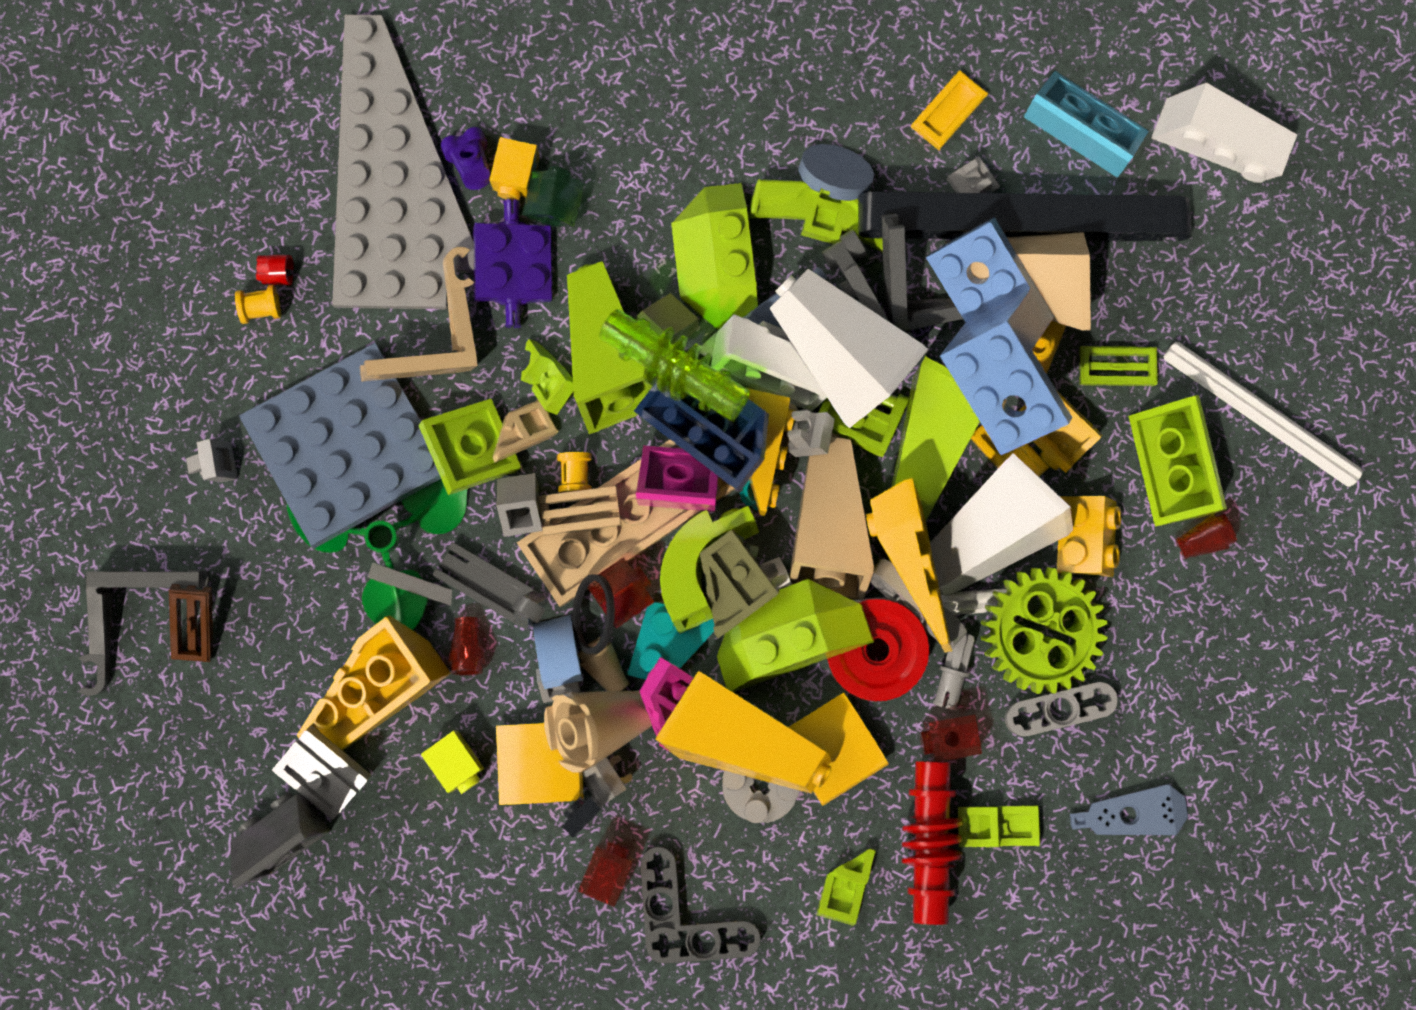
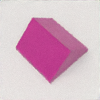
[636,445,718,512]

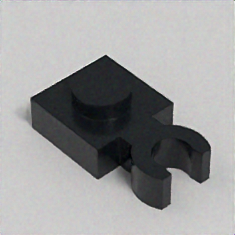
[562,796,604,838]

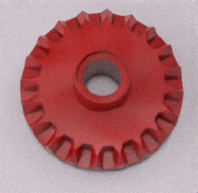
[827,599,929,701]

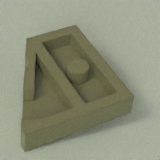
[700,529,780,638]

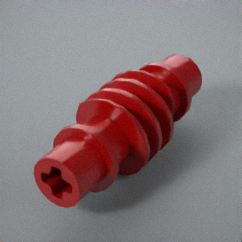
[901,761,963,925]

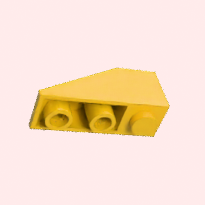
[743,388,796,516]

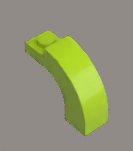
[660,506,760,634]

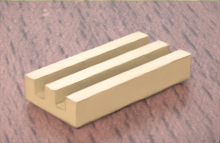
[539,486,621,536]

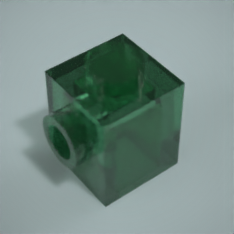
[522,166,585,227]

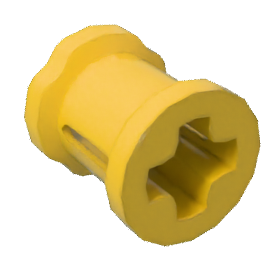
[235,285,281,324]
[557,452,592,493]

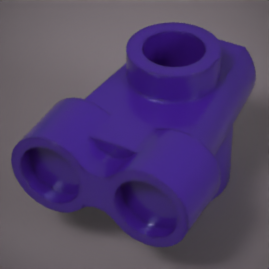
[441,127,491,190]

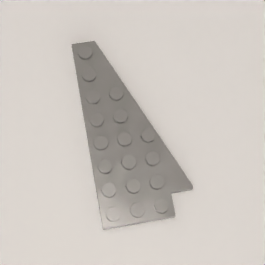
[332,15,474,309]

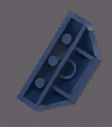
[634,374,769,492]

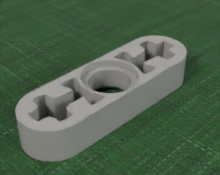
[870,559,967,648]
[1005,682,1118,736]

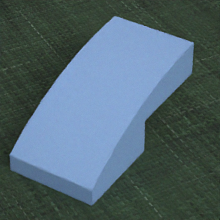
[533,615,583,689]

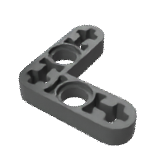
[641,846,761,964]

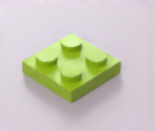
[418,399,521,495]

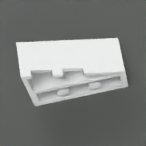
[1152,83,1297,183]

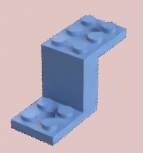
[926,217,1073,455]

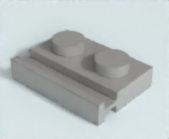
[272,725,371,820]

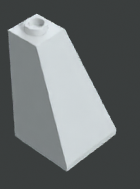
[770,269,928,428]
[930,453,1073,596]

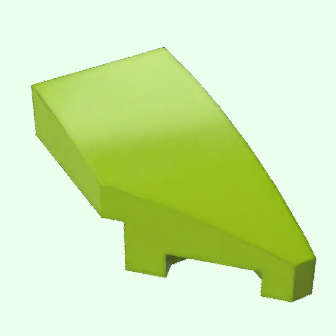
[521,339,573,415]
[816,849,875,926]

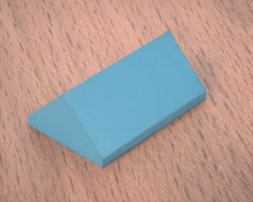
[1024,71,1149,178]

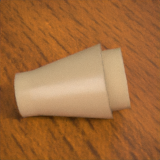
[578,636,630,691]

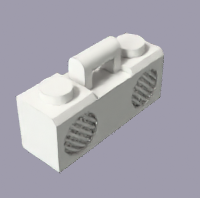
[710,315,827,412]

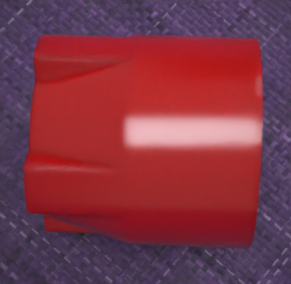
[256,255,294,285]

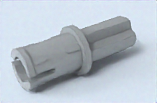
[933,634,975,711]

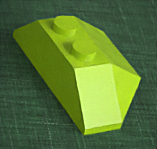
[671,183,758,330]
[717,579,874,692]

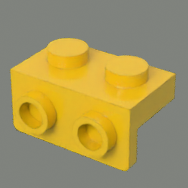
[1019,390,1103,473]
[1057,496,1121,577]

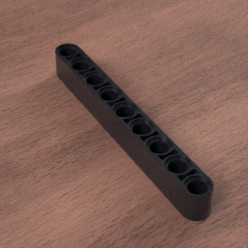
[858,192,1192,241]

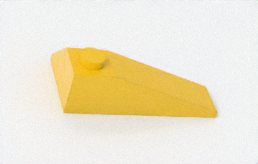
[866,478,953,652]
[297,615,451,751]

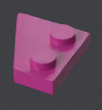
[639,657,694,753]

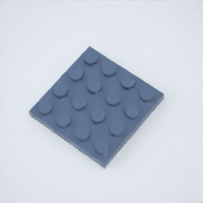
[239,343,441,549]

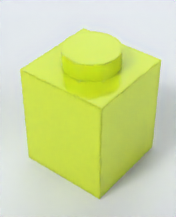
[421,731,484,794]

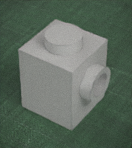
[496,473,543,537]

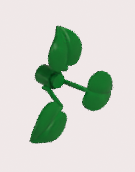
[287,479,468,630]

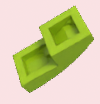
[958,805,1041,847]

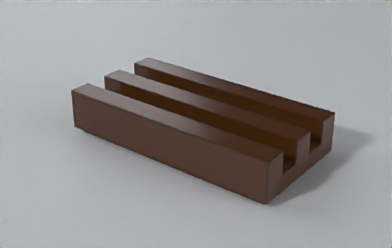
[169,584,213,662]

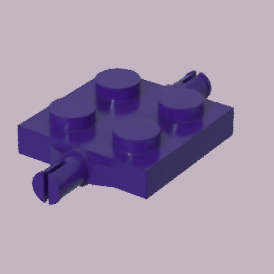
[473,199,552,328]

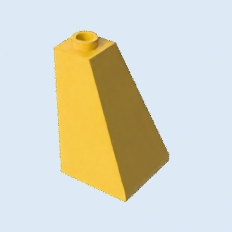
[656,671,832,793]

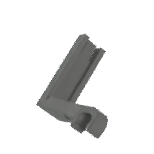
[881,213,963,331]
[433,542,548,631]
[78,569,209,696]

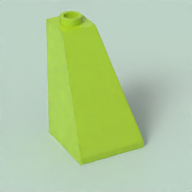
[567,261,653,434]
[891,356,980,521]

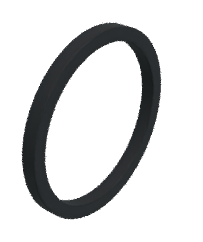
[572,574,615,654]

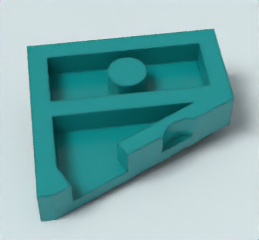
[627,600,715,680]

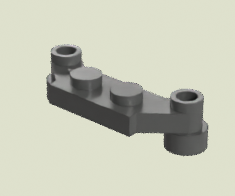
[821,229,915,339]

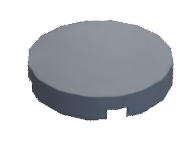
[798,144,874,201]

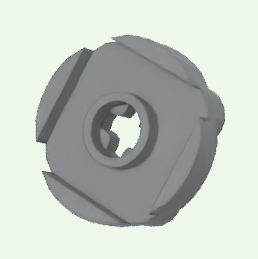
[722,771,800,823]

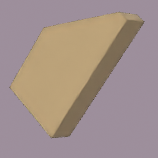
[492,400,558,463]

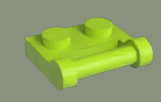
[819,393,910,458]

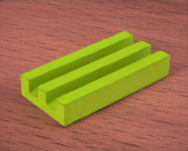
[1079,346,1157,386]

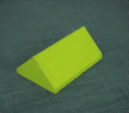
[1128,395,1227,527]

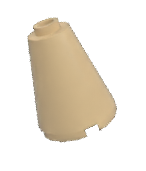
[544,691,652,772]

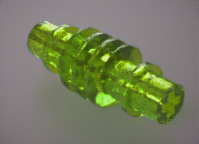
[599,309,751,421]

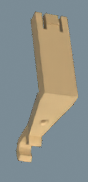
[359,247,478,382]

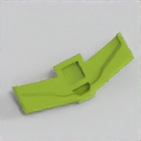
[748,179,883,253]

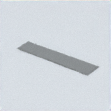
[368,563,452,606]

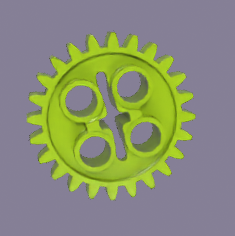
[981,567,1107,694]

